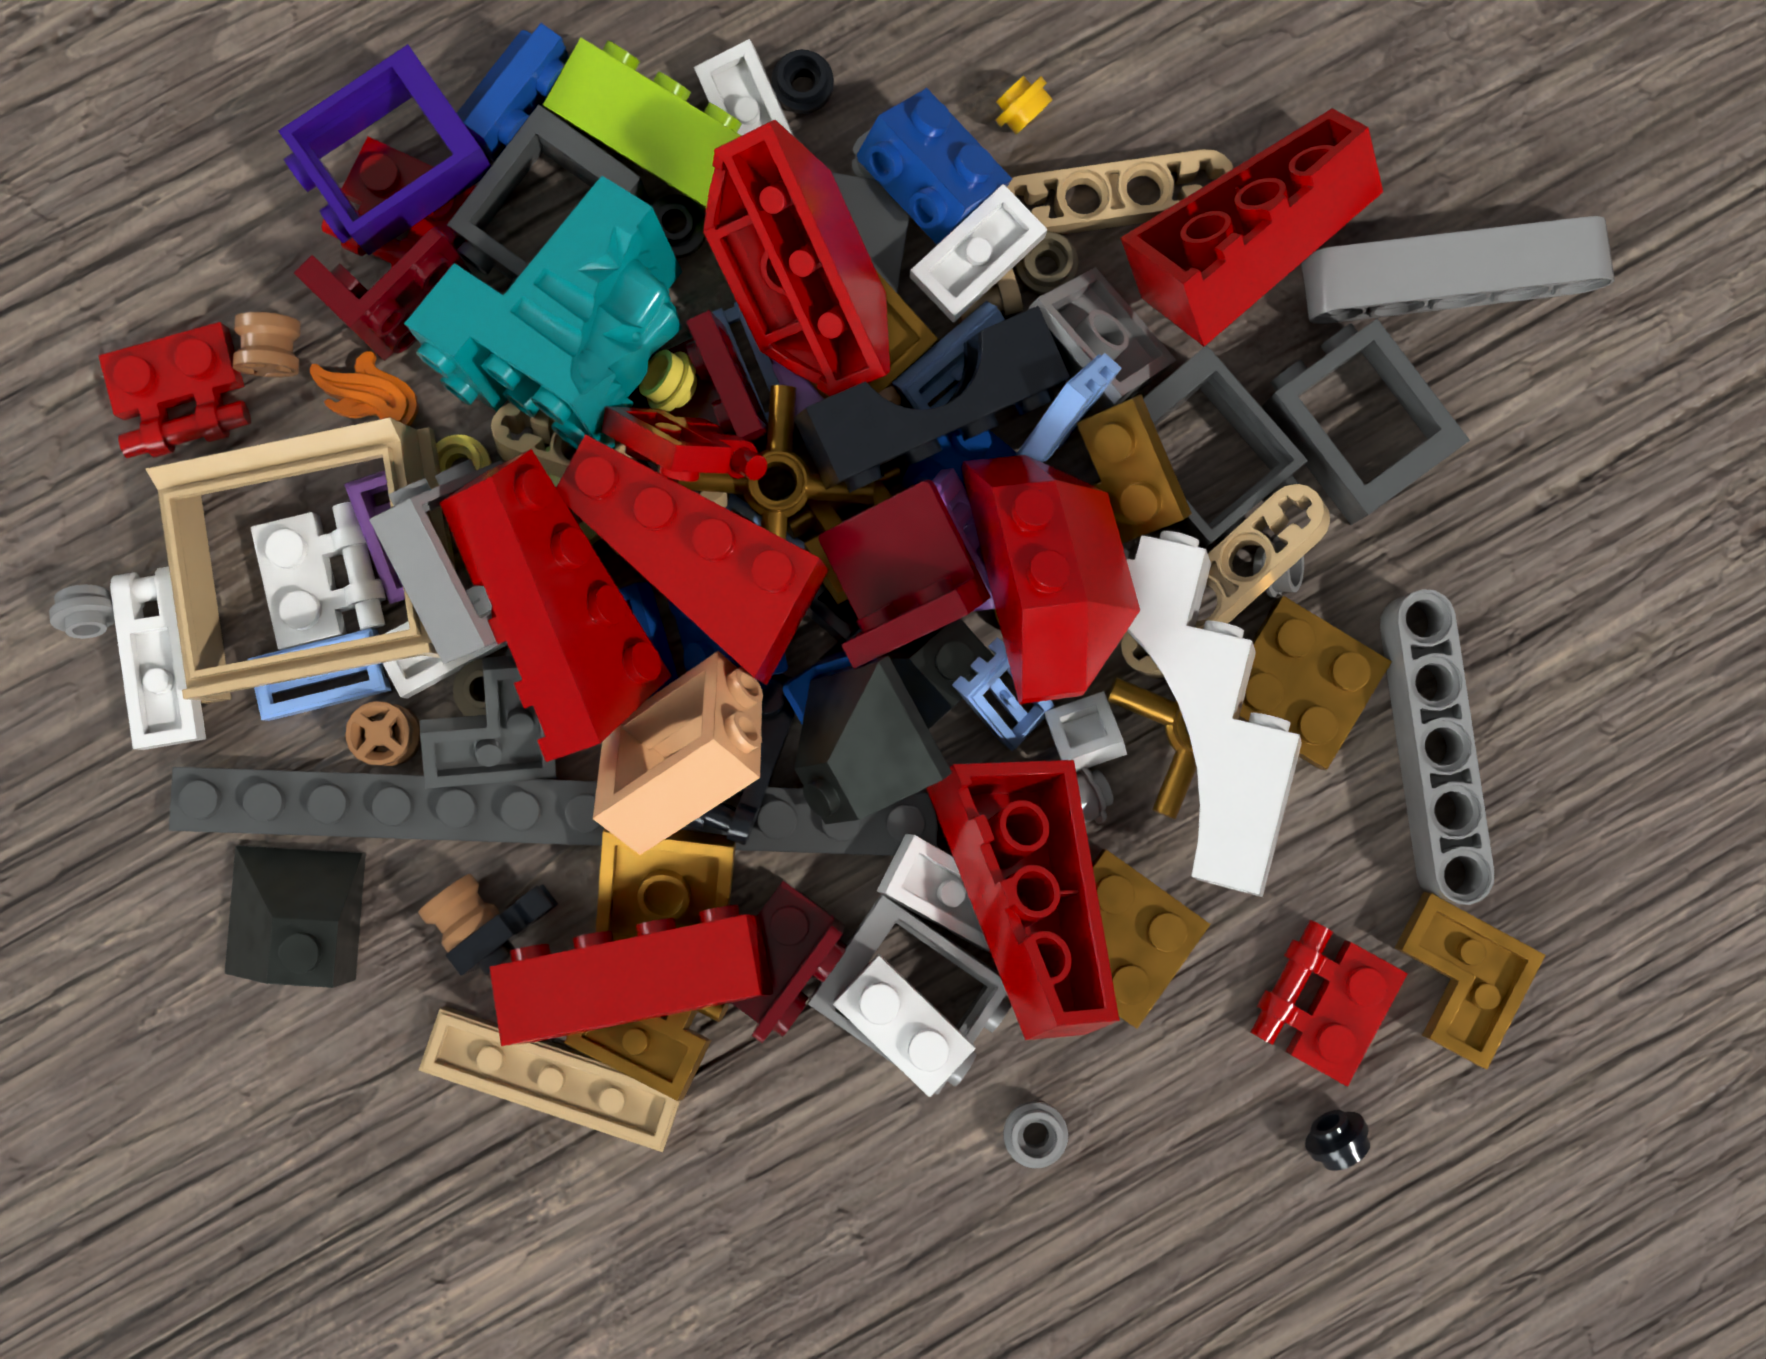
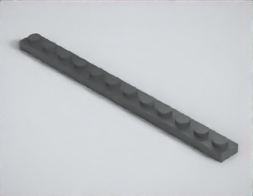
[169,767,938,856]

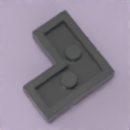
[420,656,556,789]

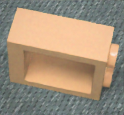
[593,651,763,855]

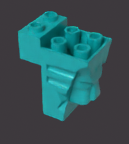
[404,176,682,449]

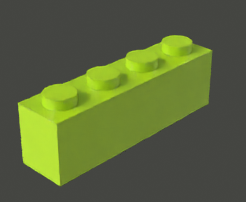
[543,37,742,208]

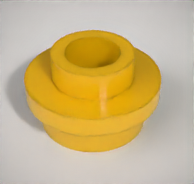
[995,75,1053,134]

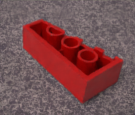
[1120,108,1383,347]
[556,434,829,685]
[439,449,672,762]
[926,760,1120,1040]

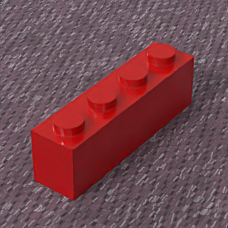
[489,905,773,1046]

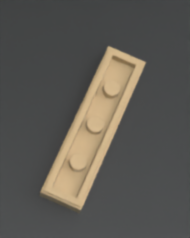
[419,1006,681,1152]

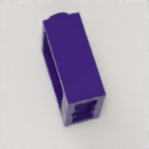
[278,44,491,255]

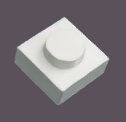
[1044,691,1127,772]

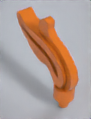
[310,351,419,426]

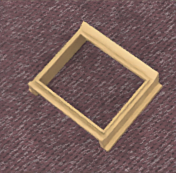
[146,417,456,704]

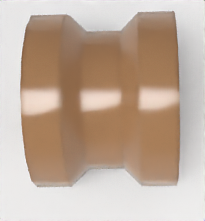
[233,312,301,378]
[345,701,421,766]
[418,874,501,953]

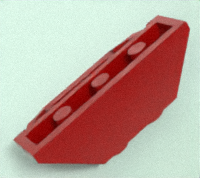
[703,119,890,397]
[961,455,1140,704]

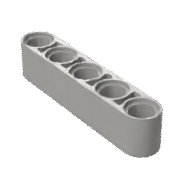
[1301,216,1615,324]
[1380,589,1494,905]

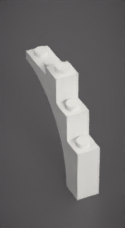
[1124,531,1302,897]

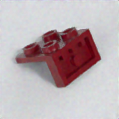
[294,227,471,361]
[627,310,768,472]
[818,479,991,669]
[732,880,847,1043]

